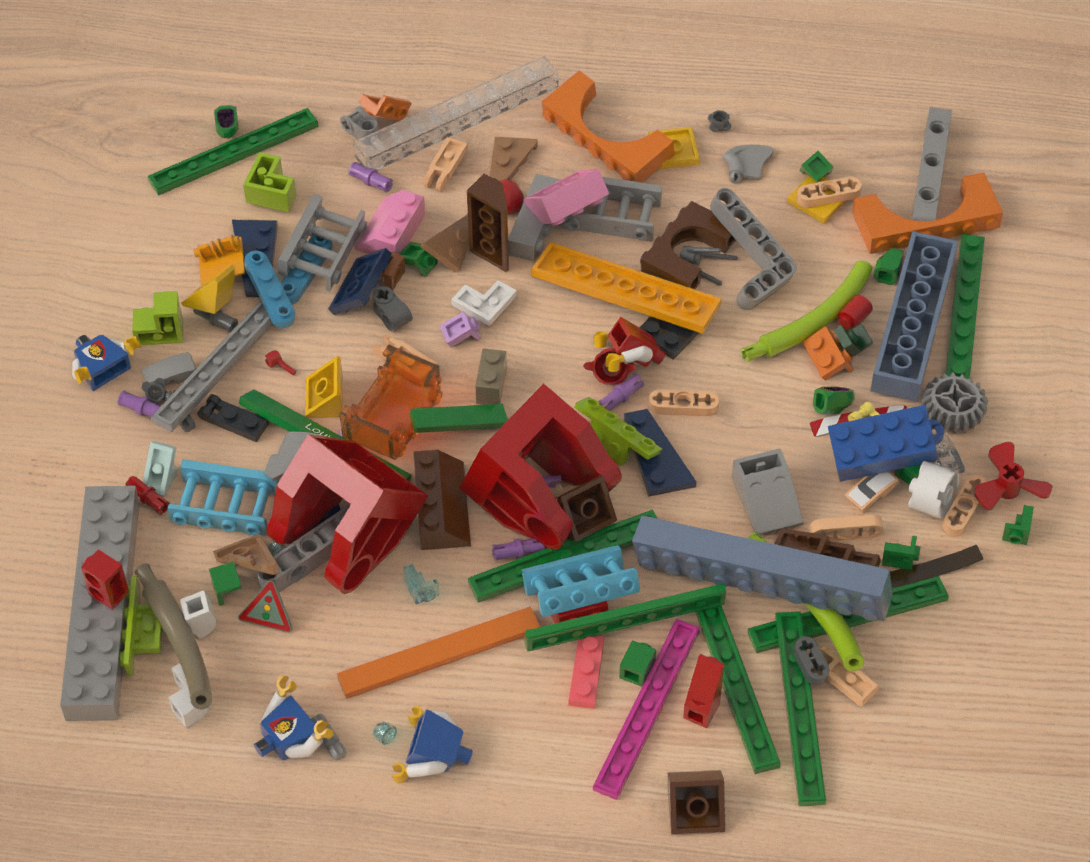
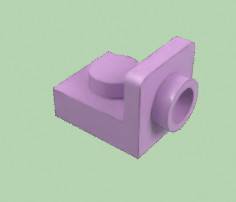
[440,311,481,347]

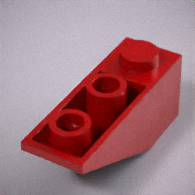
[683,654,724,728]

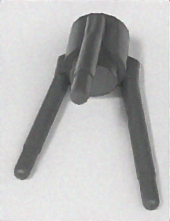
[680,246,738,285]

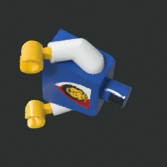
[72,335,142,391]
[254,676,334,760]
[392,706,473,783]

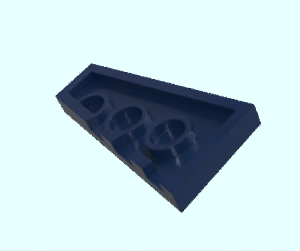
[232,219,278,297]
[624,409,697,497]

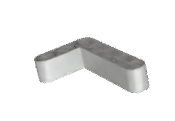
[710,188,797,310]

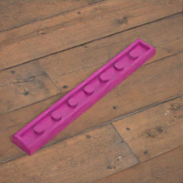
[593,618,700,800]

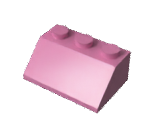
[523,169,609,226]
[355,190,425,254]

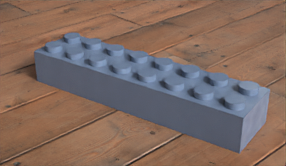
[870,231,958,402]

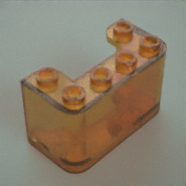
[339,345,443,460]

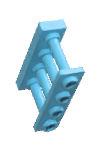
[168,459,280,536]
[522,545,640,617]

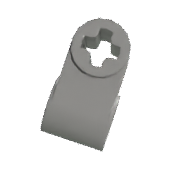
[340,106,380,147]

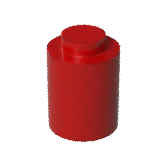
[837,295,873,330]

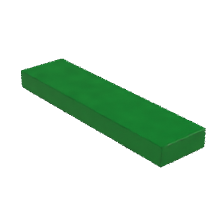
[409,404,508,433]

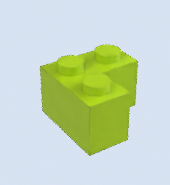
[243,152,296,213]
[132,291,183,345]

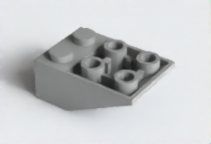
[732,449,804,535]

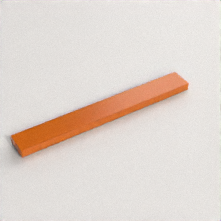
[337,606,540,699]

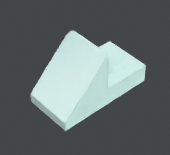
[143,441,179,496]

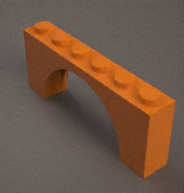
[541,70,675,182]
[852,172,1003,254]

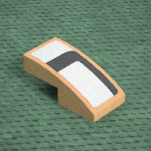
[845,471,900,514]

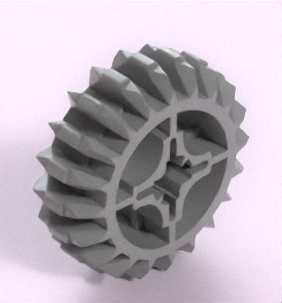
[921,372,988,434]

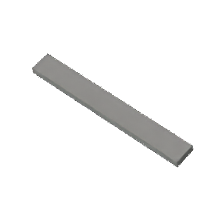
[151,300,273,432]

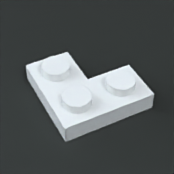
[451,280,517,326]

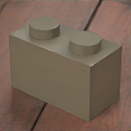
[475,348,507,405]

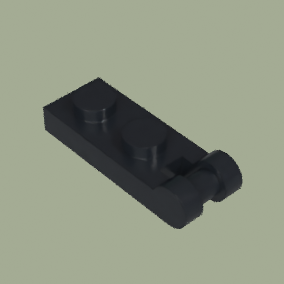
[197,394,269,442]

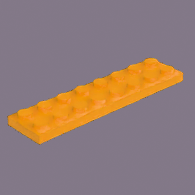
[531,242,722,334]

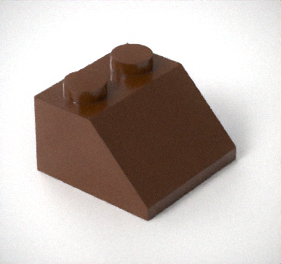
[557,475,618,542]
[667,770,725,834]

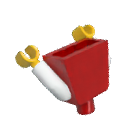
[594,316,665,372]

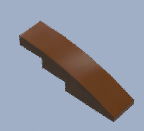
[775,528,881,567]

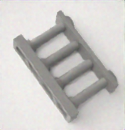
[562,172,663,241]
[278,194,367,292]

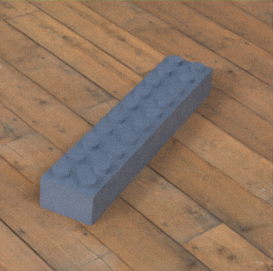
[632,515,893,621]

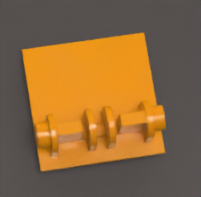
[193,235,245,285]

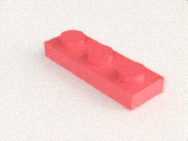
[569,635,605,709]

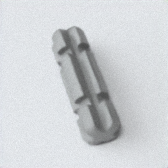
[311,713,346,760]

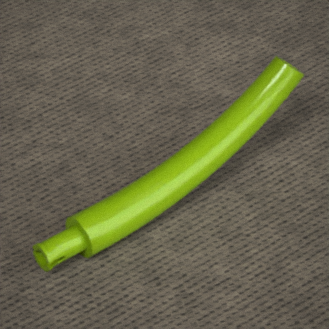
[741,261,873,362]
[748,532,864,671]

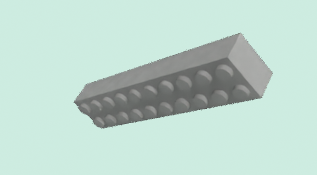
[60,486,140,721]

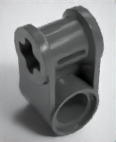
[373,286,413,332]

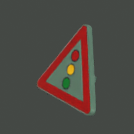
[238,579,293,633]

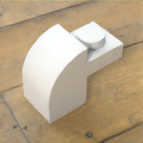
[180,590,216,639]
[169,663,210,729]

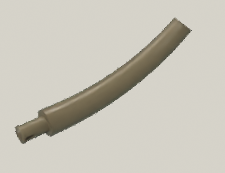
[134,563,212,710]

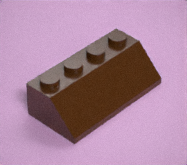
[467,174,509,272]
[413,450,471,550]

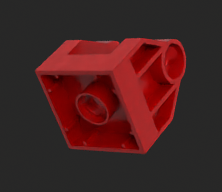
[459,383,622,550]
[266,434,429,594]

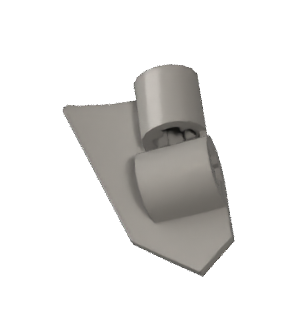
[264,432,326,481]

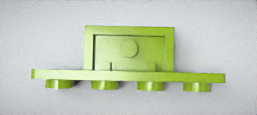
[574,397,662,466]
[120,576,163,676]

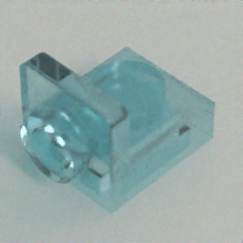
[403,564,439,604]

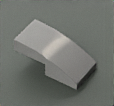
[142,352,197,391]

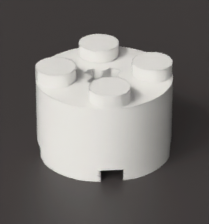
[908,461,960,519]

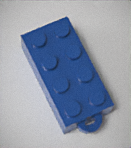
[828,405,944,482]

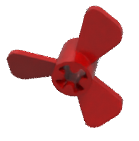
[974,442,1053,510]

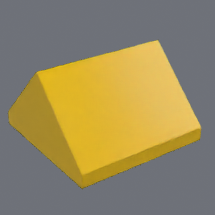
[181,264,235,314]
[305,356,343,418]

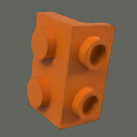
[358,94,412,121]
[803,326,854,381]

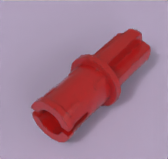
[125,476,170,515]

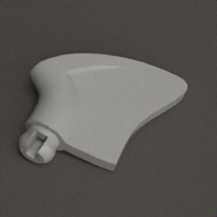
[722,144,774,184]

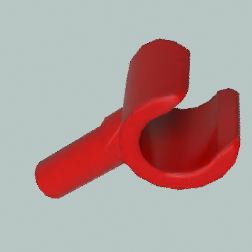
[265,350,296,375]

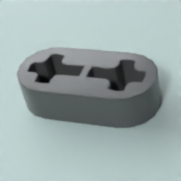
[793,637,830,685]

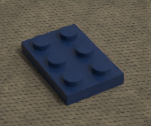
[328,248,392,315]

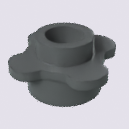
[708,110,731,131]
[142,378,167,403]

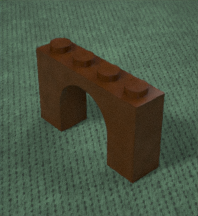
[640,201,736,289]

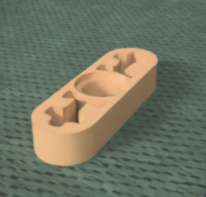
[797,176,862,208]
[649,390,719,416]
[943,475,987,537]
[809,515,884,541]

